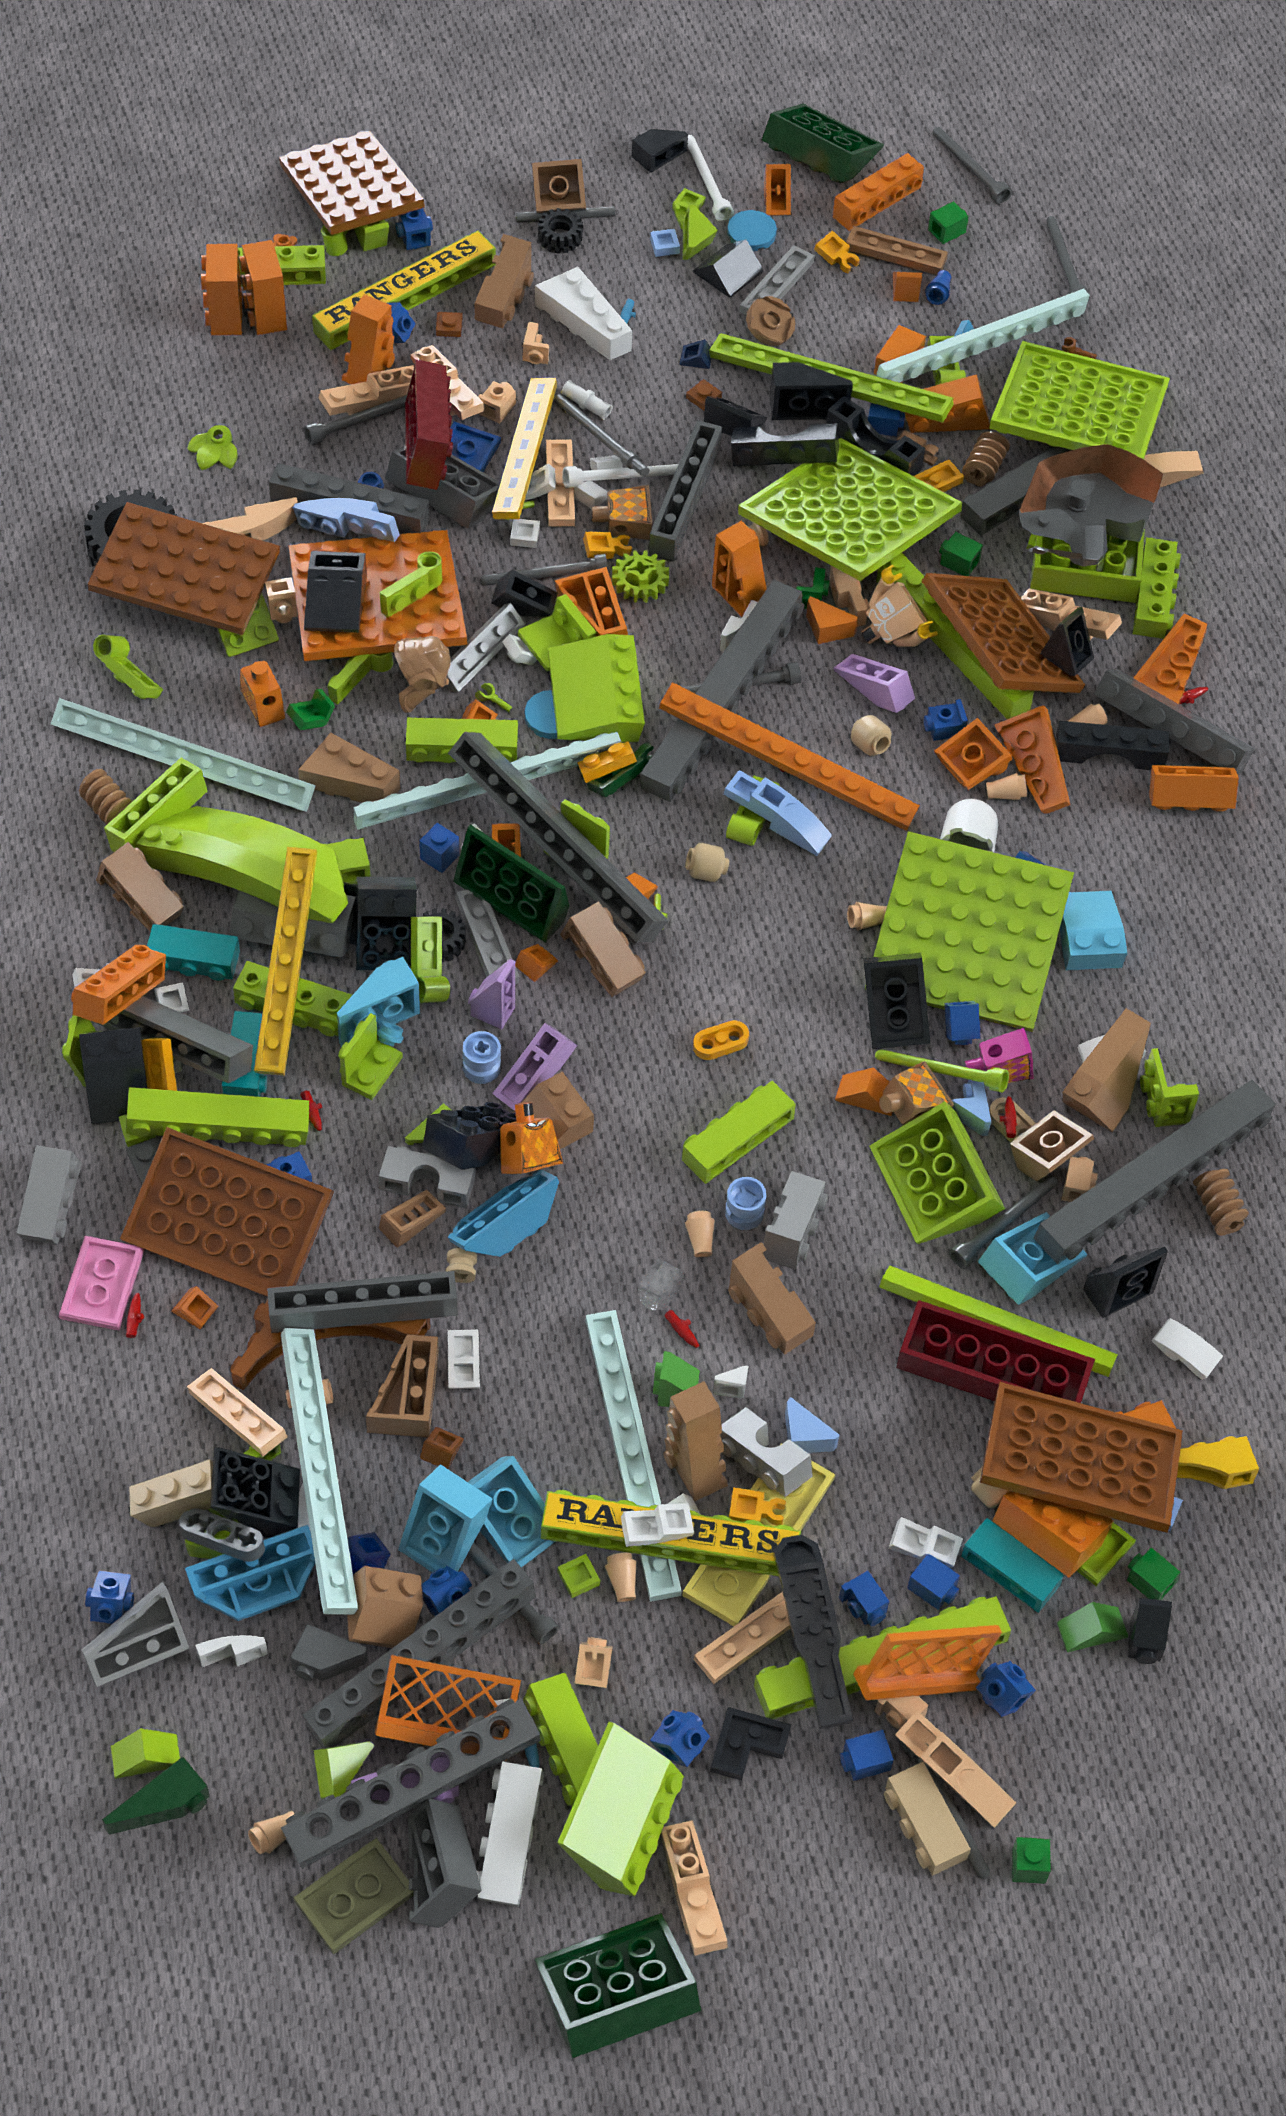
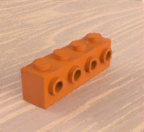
[833,153,924,231]
[71,945,166,1025]

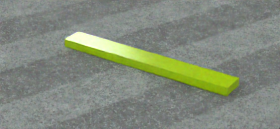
[879,1265,1118,1377]

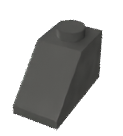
[291,1624,368,1681]

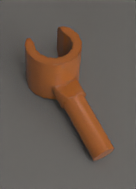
[1062,337,1097,359]

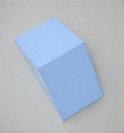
[785,1398,839,1453]

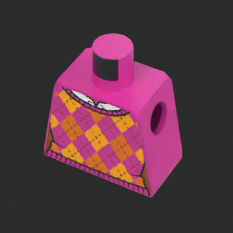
[964,1028,1034,1083]

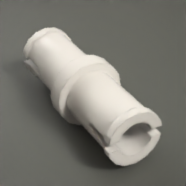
[561,380,613,420]

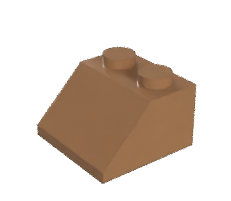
[532,159,586,213]
[512,1072,594,1149]
[1010,1110,1094,1181]
[347,1566,423,1648]

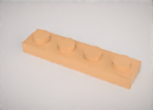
[546,440,575,527]
[187,1368,287,1456]
[694,1592,791,1684]

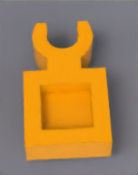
[814,231,860,273]
[583,532,632,559]
[729,1487,786,1526]

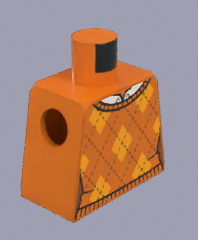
[240,661,285,727]
[500,1102,563,1174]

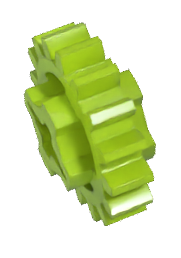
[612,550,669,603]

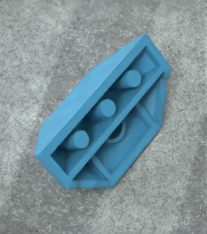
[448,1169,559,1257]
[185,1525,315,1621]

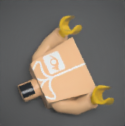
[861,565,938,647]

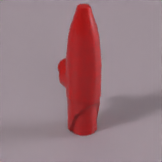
[1179,687,1208,705]
[300,1090,323,1131]
[999,1096,1017,1138]
[126,1293,144,1338]
[664,1310,699,1348]

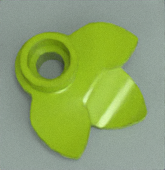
[187,425,238,470]

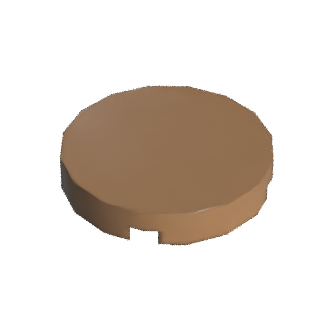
[746,296,795,346]

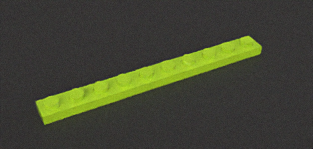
[709,333,954,423]

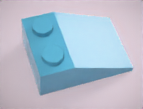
[1059,891,1127,970]
[337,957,420,1047]
[978,1212,1087,1305]
[468,1456,556,1567]
[398,1465,492,1573]

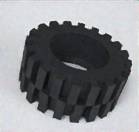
[84,489,177,567]

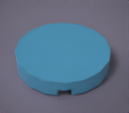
[727,210,777,251]
[524,690,557,739]

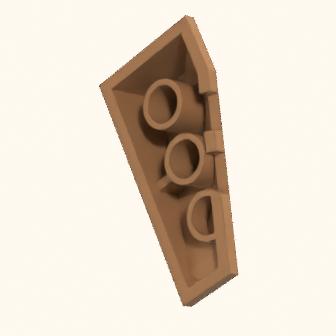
[1062,1008,1151,1133]

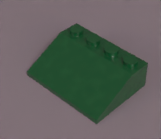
[761,103,884,183]
[453,824,570,943]
[535,1913,701,2059]

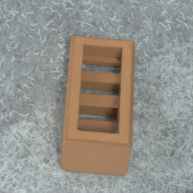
[379,1189,446,1248]

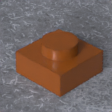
[436,312,463,337]
[686,379,722,411]

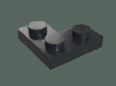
[710,1707,791,1781]

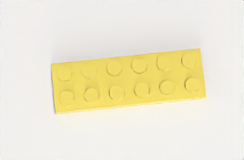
[682,1443,835,1626]

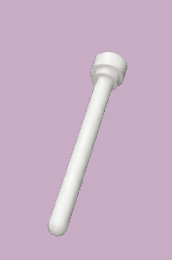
[688,135,734,221]
[562,464,679,488]

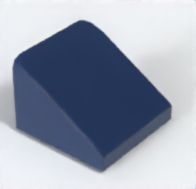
[679,340,712,369]

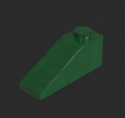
[102,1757,210,1835]

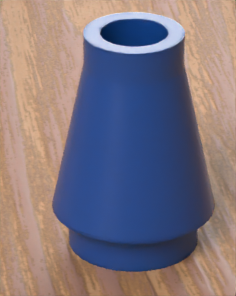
[925,270,951,305]

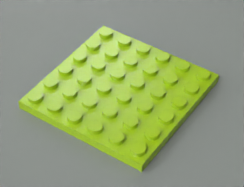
[989,341,1170,460]
[738,438,962,581]
[865,831,1074,1032]

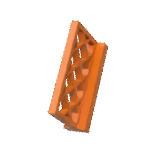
[853,1625,1002,1700]
[374,1655,521,1761]

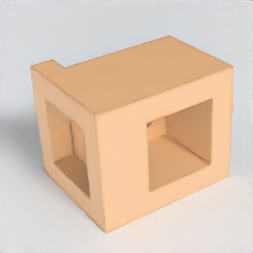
[478,381,516,423]
[265,577,298,623]
[1062,1157,1098,1202]
[875,1696,929,1730]

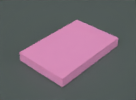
[59,1236,144,1331]

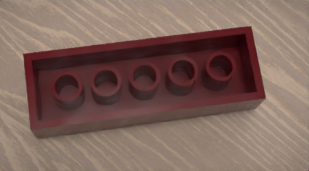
[404,359,453,490]
[896,1300,1095,1403]

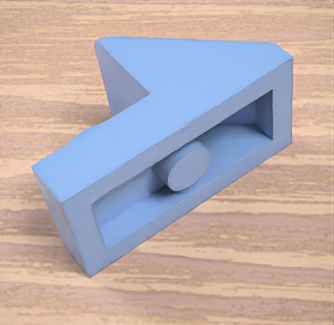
[951,1080,991,1136]

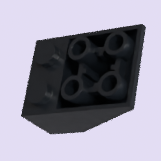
[304,551,367,633]
[356,877,417,970]
[422,1102,517,1170]
[211,1447,300,1538]

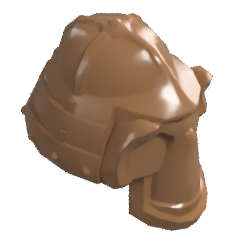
[394,636,451,713]

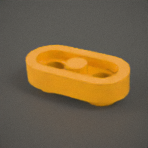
[693,1020,749,1060]

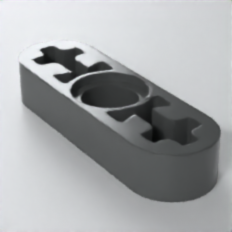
[179,1509,265,1562]

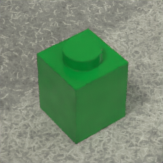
[928,201,969,244]
[939,531,983,576]
[1127,1548,1181,1600]
[1012,1837,1051,1884]

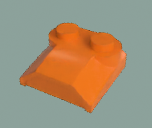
[934,718,1012,790]

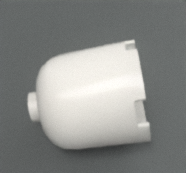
[940,799,998,852]

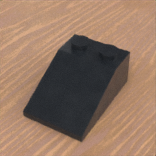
[770,362,853,420]
[863,953,930,1049]
[79,1027,148,1124]
[1083,1246,1168,1318]

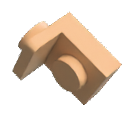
[523,322,549,364]
[574,1637,613,1688]

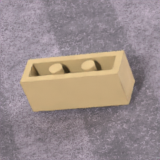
[129,1459,213,1527]
[884,1762,971,1876]

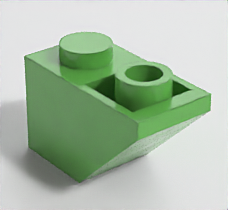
[653,1351,700,1407]

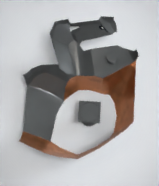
[1018,444,1164,566]

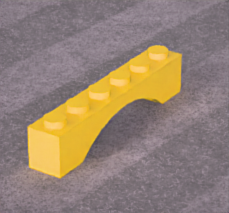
[1177,1436,1259,1489]

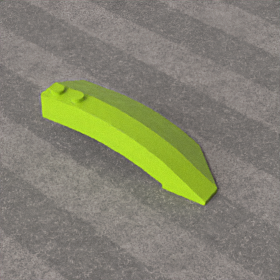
[136,806,349,923]

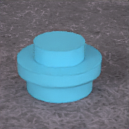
[377,1021,403,1046]

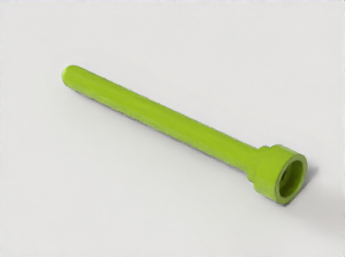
[875,1049,1009,1093]

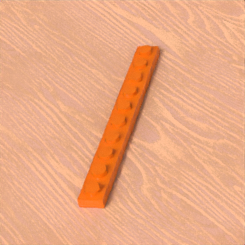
[659,682,920,831]

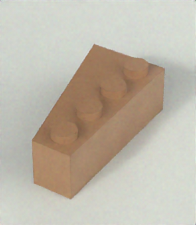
[663,1381,728,1501]

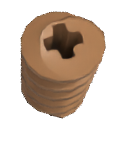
[962,431,1010,487]
[79,769,132,825]
[1193,1169,1249,1236]

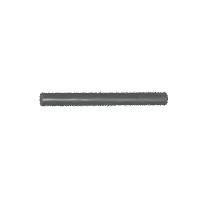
[516,206,615,223]

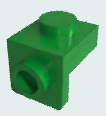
[796,567,830,609]
[286,689,335,730]

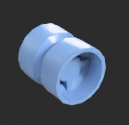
[463,1031,501,1084]
[725,1177,766,1230]

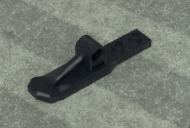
[773,1535,853,1729]

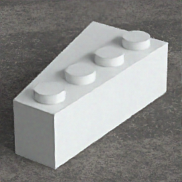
[535,267,632,360]
[476,1761,544,1907]

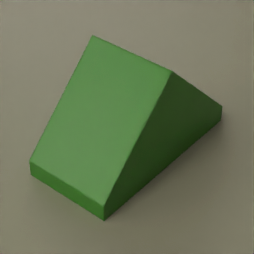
[1057,1602,1128,1652]

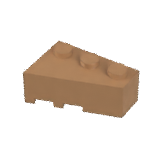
[475,234,534,328]
[298,733,400,803]
[366,1334,439,1437]

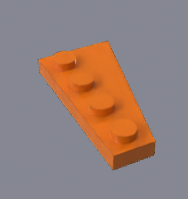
[1133,613,1208,704]
[994,705,1071,814]

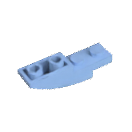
[293,498,400,542]
[723,770,832,856]

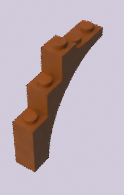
[230,1300,431,1390]

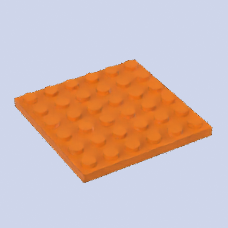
[288,530,467,661]

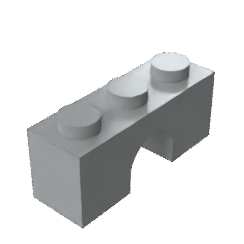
[379,1146,476,1208]
[720,1407,813,1497]

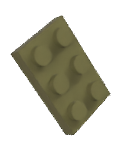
[293,1838,414,1955]

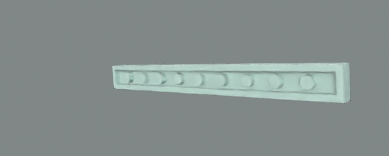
[876,289,1090,383]
[51,698,315,812]
[354,732,621,830]
[585,1310,682,1602]
[281,1328,358,1615]

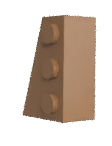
[96,842,184,932]
[560,901,646,997]
[728,1242,816,1355]

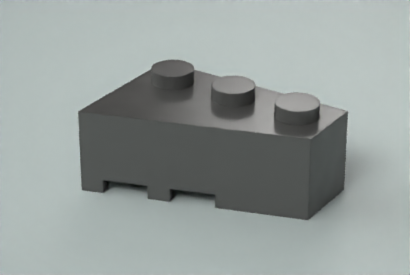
[408,1798,482,1928]

